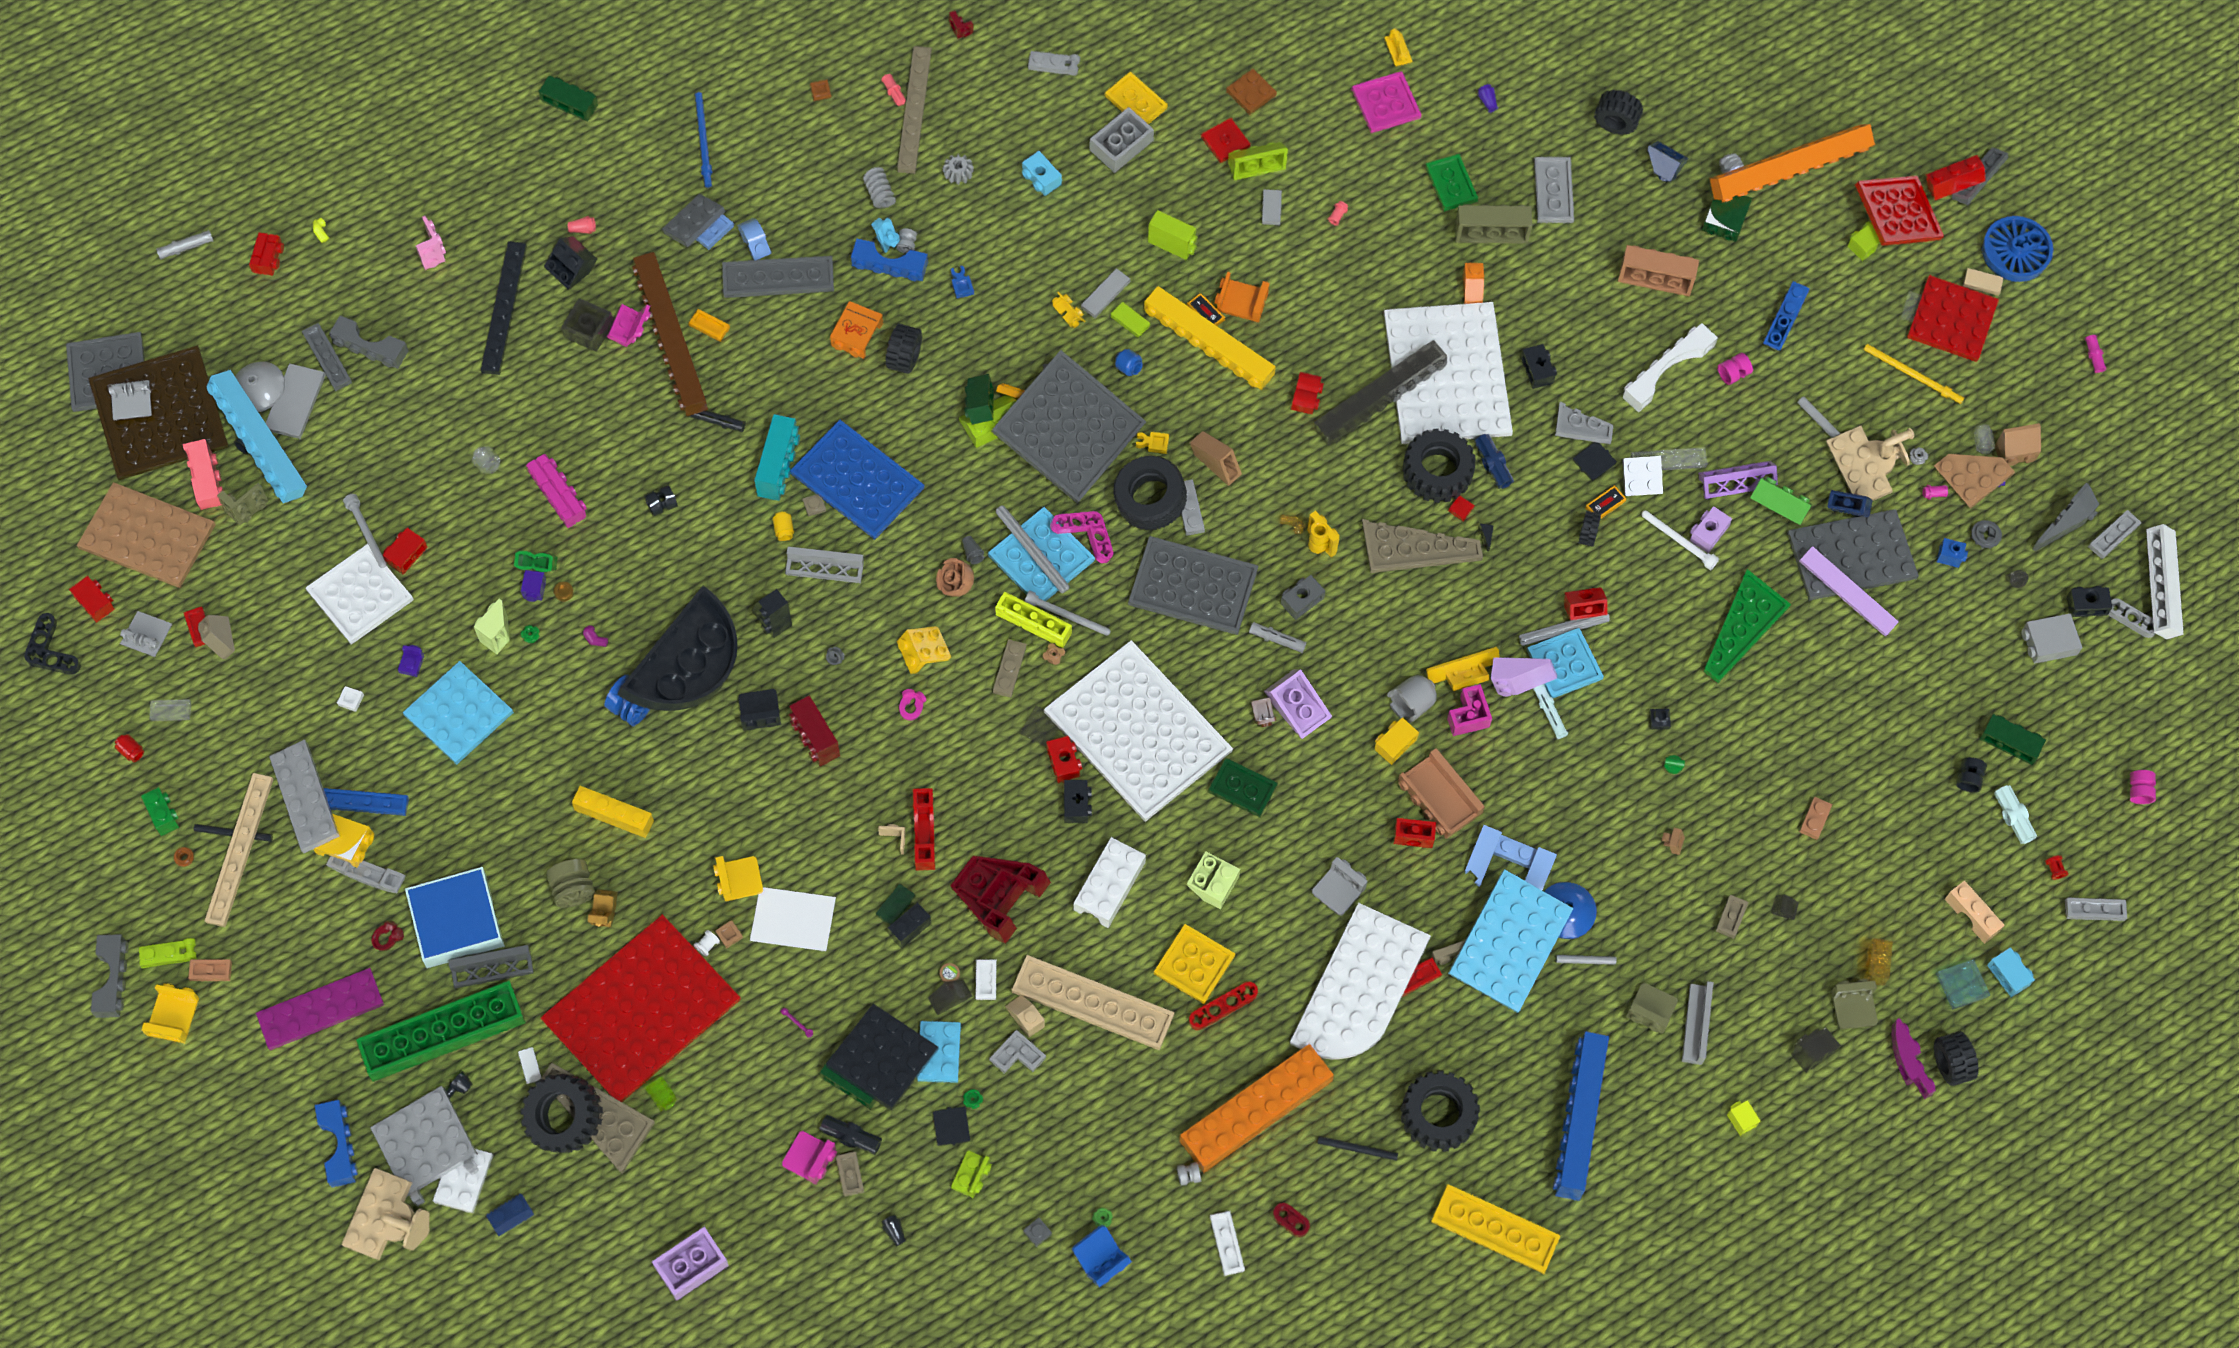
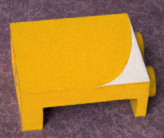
[313,814,375,868]

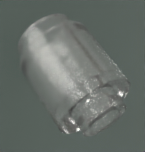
[1974,425,1995,454]

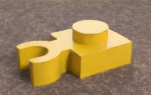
[1136,432,1169,454]

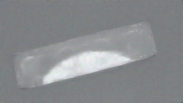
[1630,447,1708,470]

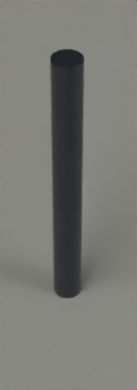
[194,824,273,842]
[1317,1136,1398,1161]

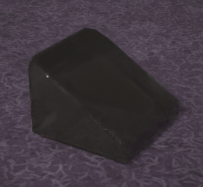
[1771,894,1799,920]

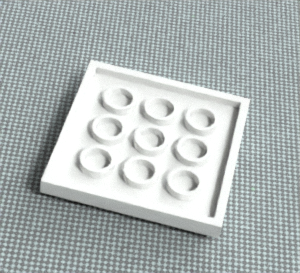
[306,544,414,645]

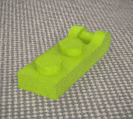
[139,938,197,968]

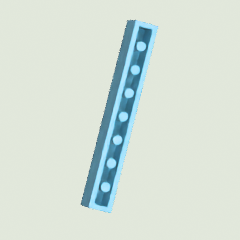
[207,370,307,503]

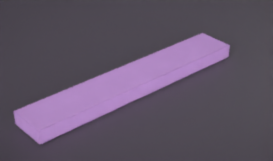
[1799,546,1899,636]

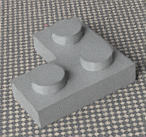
[990,1030,1046,1074]

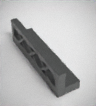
[448,945,534,989]

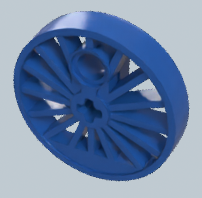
[1982,216,2053,282]

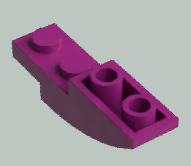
[1891,1018,1936,1099]

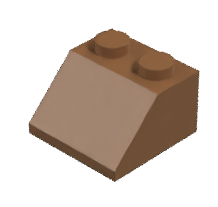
[1994,423,2041,466]

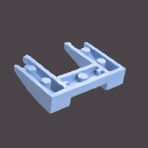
[1465,825,1557,890]

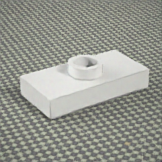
[976,960,996,1000]

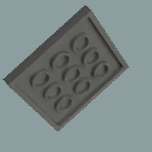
[66,332,145,412]

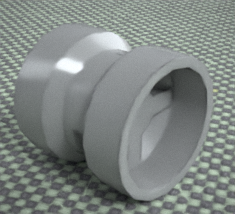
[896,229,917,253]
[1177,1162,1201,1186]

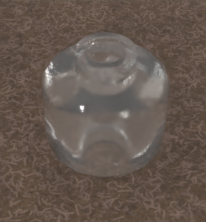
[472,446,500,474]

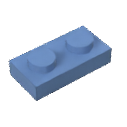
[696,214,734,250]

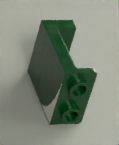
[1702,195,1752,242]

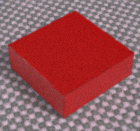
[1448,496,1475,522]

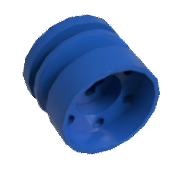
[604,675,650,726]

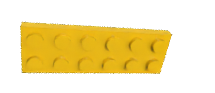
[1431,1184,1561,1274]

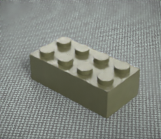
[1455,204,1532,243]

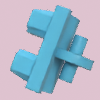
[872,218,900,253]

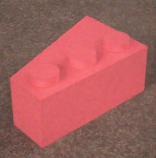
[183,439,224,510]

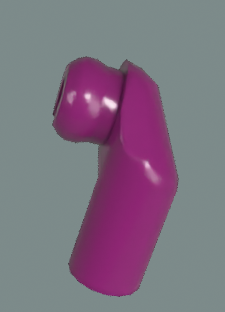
[583,625,608,647]

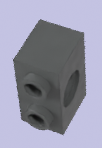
[1281,575,1325,620]

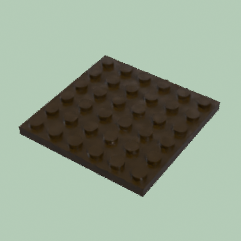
[88,345,229,480]

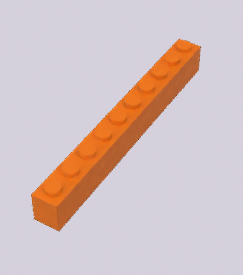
[1709,124,1875,202]

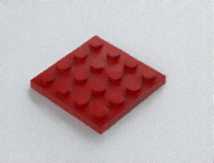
[1855,176,1944,246]
[1907,275,1999,362]

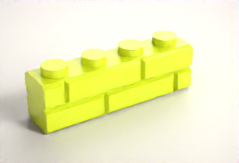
[996,592,1072,648]

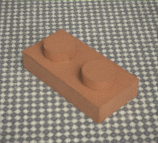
[1799,797,1833,840]
[188,960,232,981]

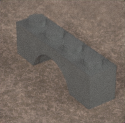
[329,316,409,369]
[91,935,128,1018]

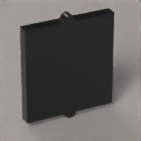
[1572,442,1617,482]
[933,1107,971,1146]

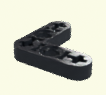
[24,613,81,675]

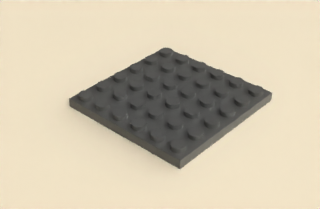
[991,350,1146,504]

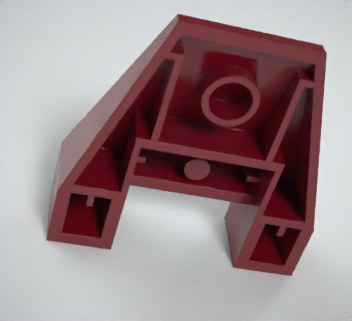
[950,855,1051,944]

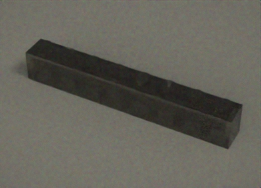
[1314,340,1447,446]

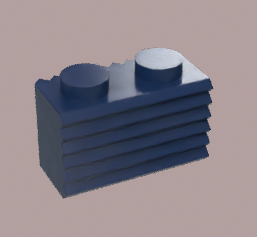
[1827,490,1873,517]
[486,1194,534,1236]

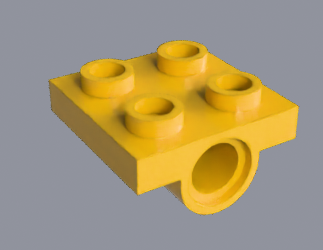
[1307,510,1339,557]

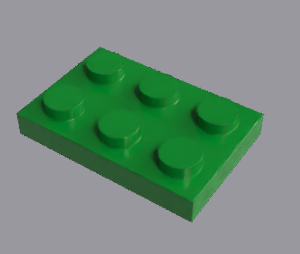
[1425,154,1478,211]

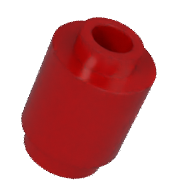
[115,734,144,763]

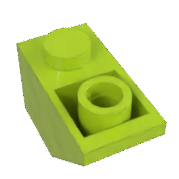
[1848,221,1879,261]

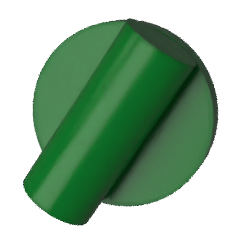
[1664,755,1685,774]

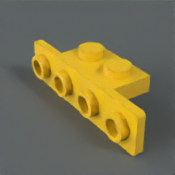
[1426,647,1499,691]

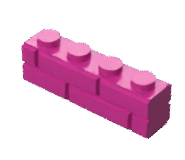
[526,454,587,528]

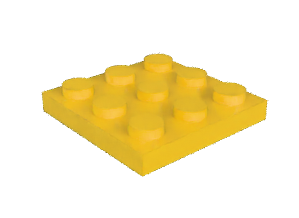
[1154,924,1236,1004]

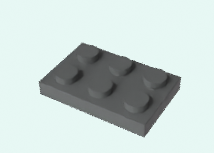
[662,194,725,247]

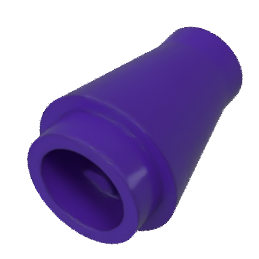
[1478,84,1498,112]

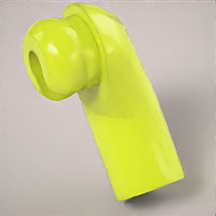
[313,218,329,243]

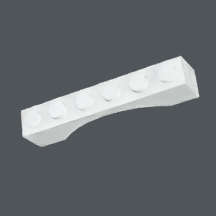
[1623,324,1718,412]

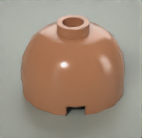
[936,558,974,597]

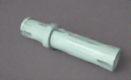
[1533,684,1568,739]

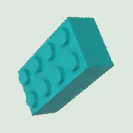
[755,414,800,501]

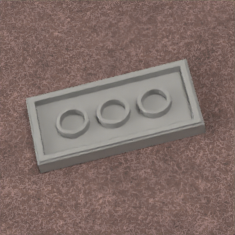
[1534,157,1574,223]
[266,363,326,439]

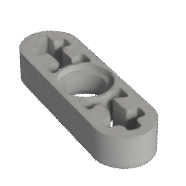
[2108,599,2156,638]

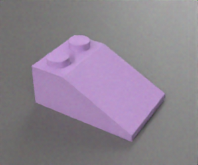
[1491,658,1557,697]
[1264,669,1332,739]

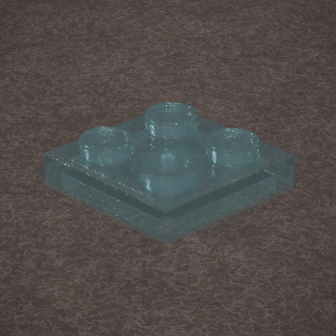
[1936,959,1990,1010]

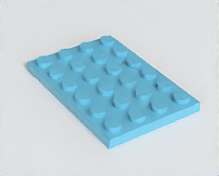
[1448,870,1573,1013]

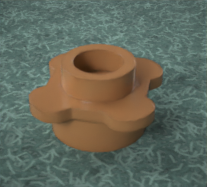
[1043,643,1065,665]

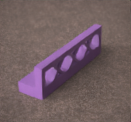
[1699,461,1778,499]

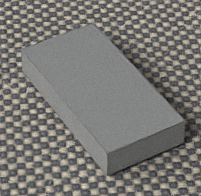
[1262,190,1282,225]

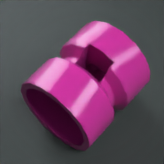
[1718,352,1753,385]
[2130,770,2156,804]

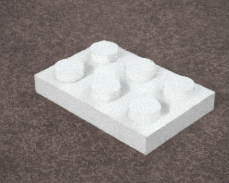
[433,1149,493,1213]

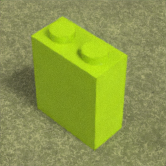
[1148,210,1198,260]

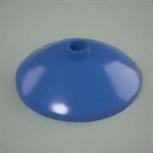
[1544,882,1597,939]

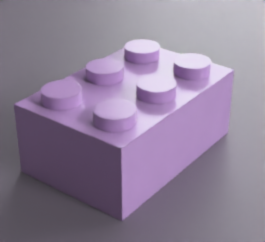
[652,1227,729,1301]

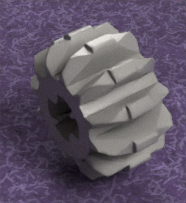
[943,153,974,185]
[1720,153,1744,173]

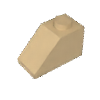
[1005,996,1045,1038]

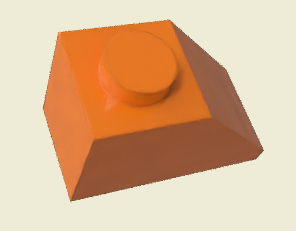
[1463,263,1484,304]

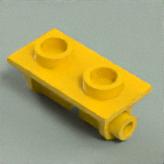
[1384,29,1412,67]
[1052,291,1086,328]

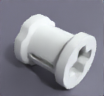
[694,930,720,957]

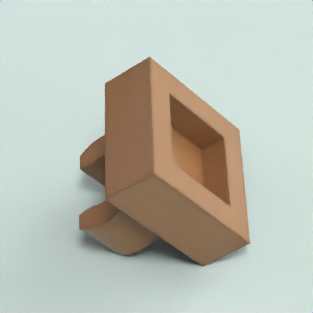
[1662,828,1685,855]

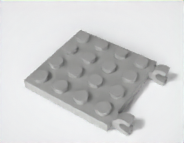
[371,1086,479,1206]

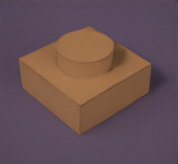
[715,920,743,949]

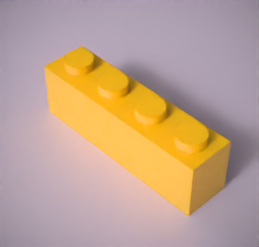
[572,786,654,838]

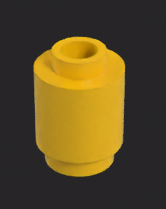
[772,512,794,541]

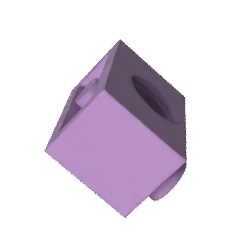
[1690,506,1732,553]

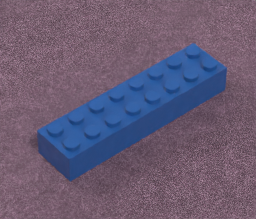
[1553,1031,1609,1201]

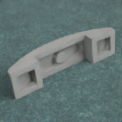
[326,856,406,894]

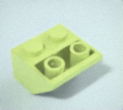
[474,599,510,654]
[1187,851,1240,909]

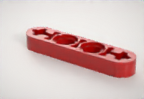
[1189,982,1258,1030]

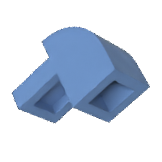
[737,218,772,260]

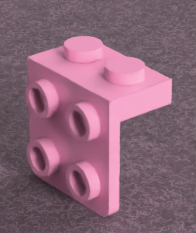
[416,216,446,270]

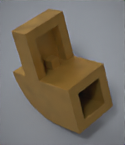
[588,889,617,927]

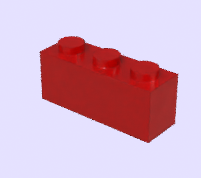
[1926,155,1986,200]

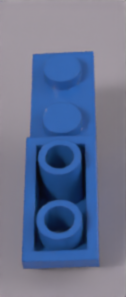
[1763,281,1810,351]

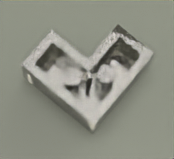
[1791,1027,1841,1073]

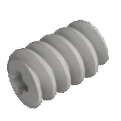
[863,167,896,209]

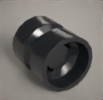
[644,484,678,517]
[1956,757,1987,793]

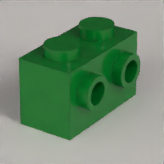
[141,787,179,836]

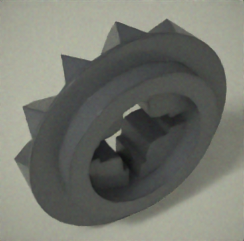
[1971,520,2002,549]

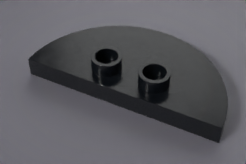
[617,585,738,711]

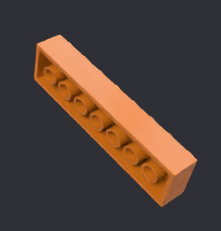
[1179,1044,1334,1173]

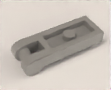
[1028,51,1080,75]

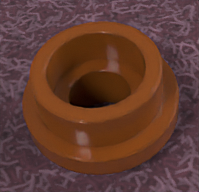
[174,847,194,867]

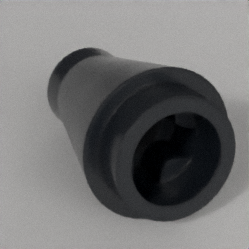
[881,1214,906,1247]

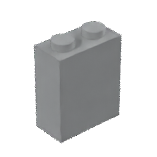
[2022,613,2082,664]

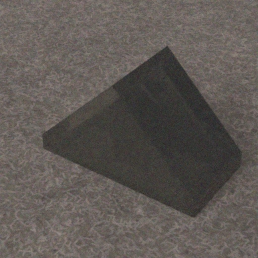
[928,979,973,1015]

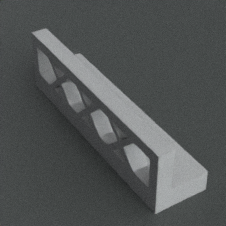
[785,547,864,583]
[1682,981,1713,1065]

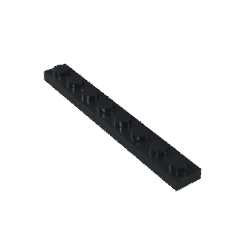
[481,241,527,375]

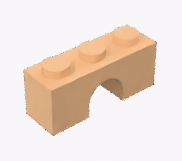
[1945,881,2005,944]

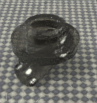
[2006,570,2028,588]

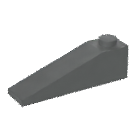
[2033,483,2099,551]

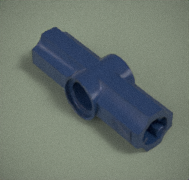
[1474,434,1514,489]

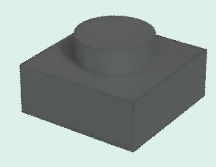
[1023,1218,1052,1247]

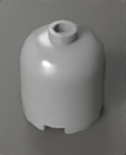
[1387,675,1437,723]

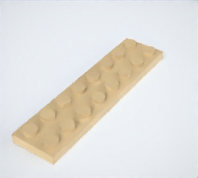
[1012,955,1175,1050]

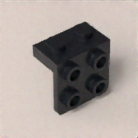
[738,689,781,731]

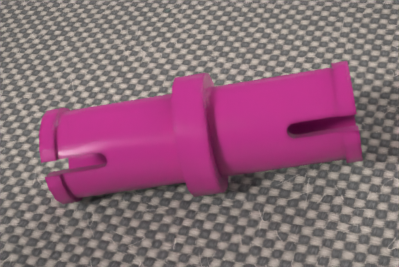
[2085,335,2107,373]

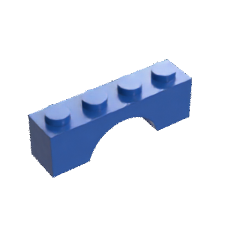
[851,239,928,281]
[315,1100,358,1188]

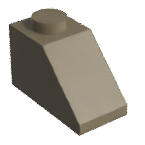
[198,615,235,659]

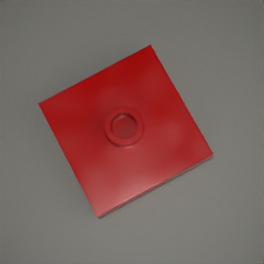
[1201,118,1251,163]

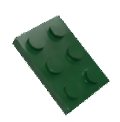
[1208,758,1278,818]

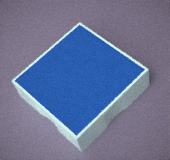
[405,867,504,968]

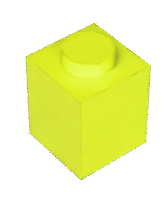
[1727,1100,1760,1136]

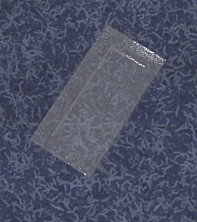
[149,699,191,721]

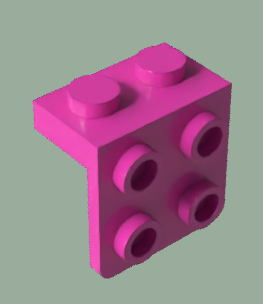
[607,304,651,347]
[782,1131,837,1184]

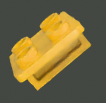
[897,626,951,674]
[713,856,763,902]

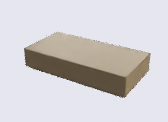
[1963,268,2003,296]

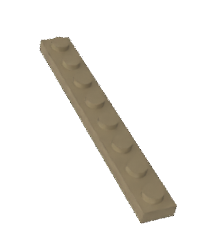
[897,46,932,174]

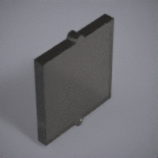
[1020,706,1059,747]

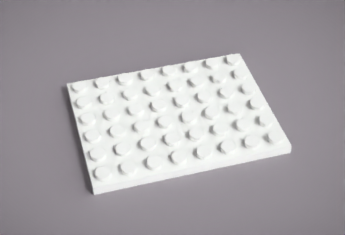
[1384,302,1513,444]
[1044,640,1233,822]

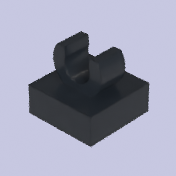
[1649,709,1671,730]

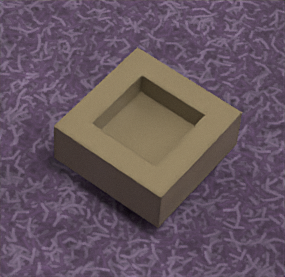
[803,494,826,517]

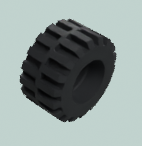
[1594,90,1643,135]
[885,323,922,374]
[1934,1031,1979,1086]

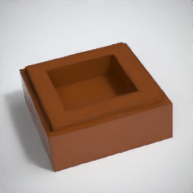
[810,80,831,101]

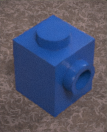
[1937,538,1968,568]

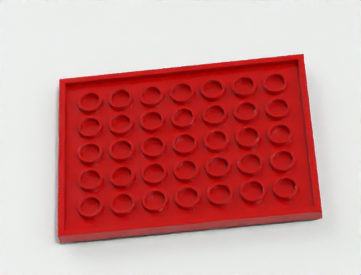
[540,914,741,1102]

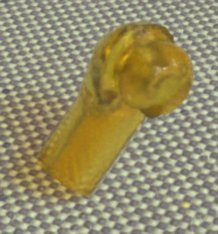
[1280,514,1305,534]

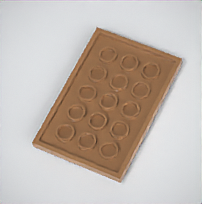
[77,482,216,588]

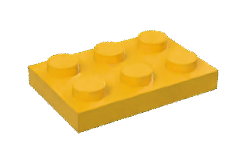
[1105,71,1168,124]

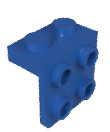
[1072,1225,1131,1287]

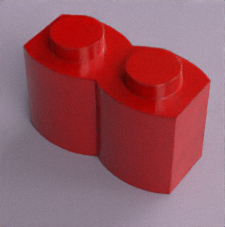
[1291,372,1324,415]

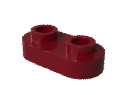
[1273,1203,1310,1237]

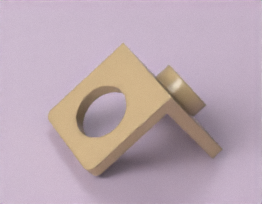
[878,824,906,855]

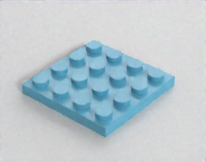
[988,507,1095,607]
[403,661,514,765]

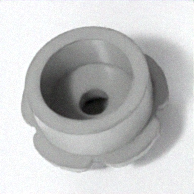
[1910,447,1928,465]

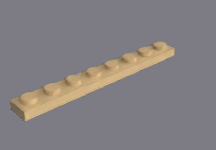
[205,773,274,927]

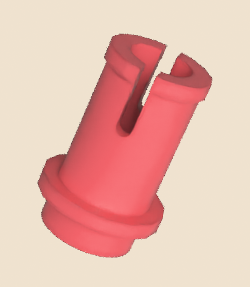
[1328,201,1348,225]

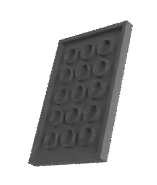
[1787,509,1919,601]
[1128,536,1259,635]

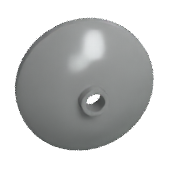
[235,362,285,412]

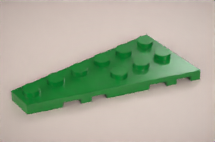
[1703,569,1791,683]

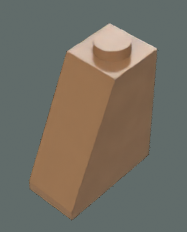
[1190,431,1242,486]

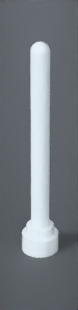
[1641,511,1719,571]

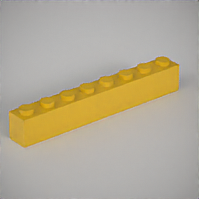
[1144,286,1276,390]

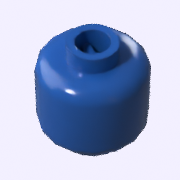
[1115,349,1143,376]

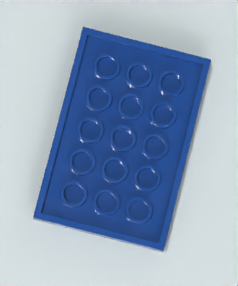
[790,420,924,540]

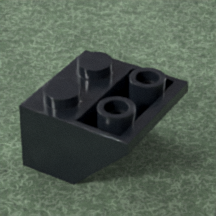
[544,236,598,290]

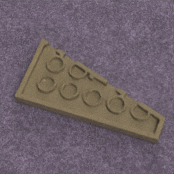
[1362,519,1483,573]
[541,1063,655,1174]

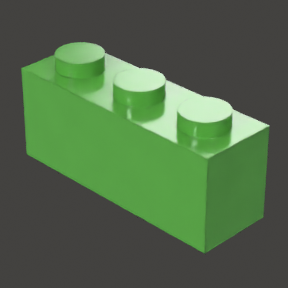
[1750,476,1813,525]

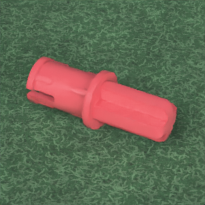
[881,74,906,106]

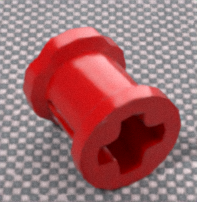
[2045,855,2069,880]

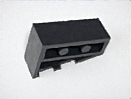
[752,589,792,638]

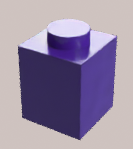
[521,570,546,602]

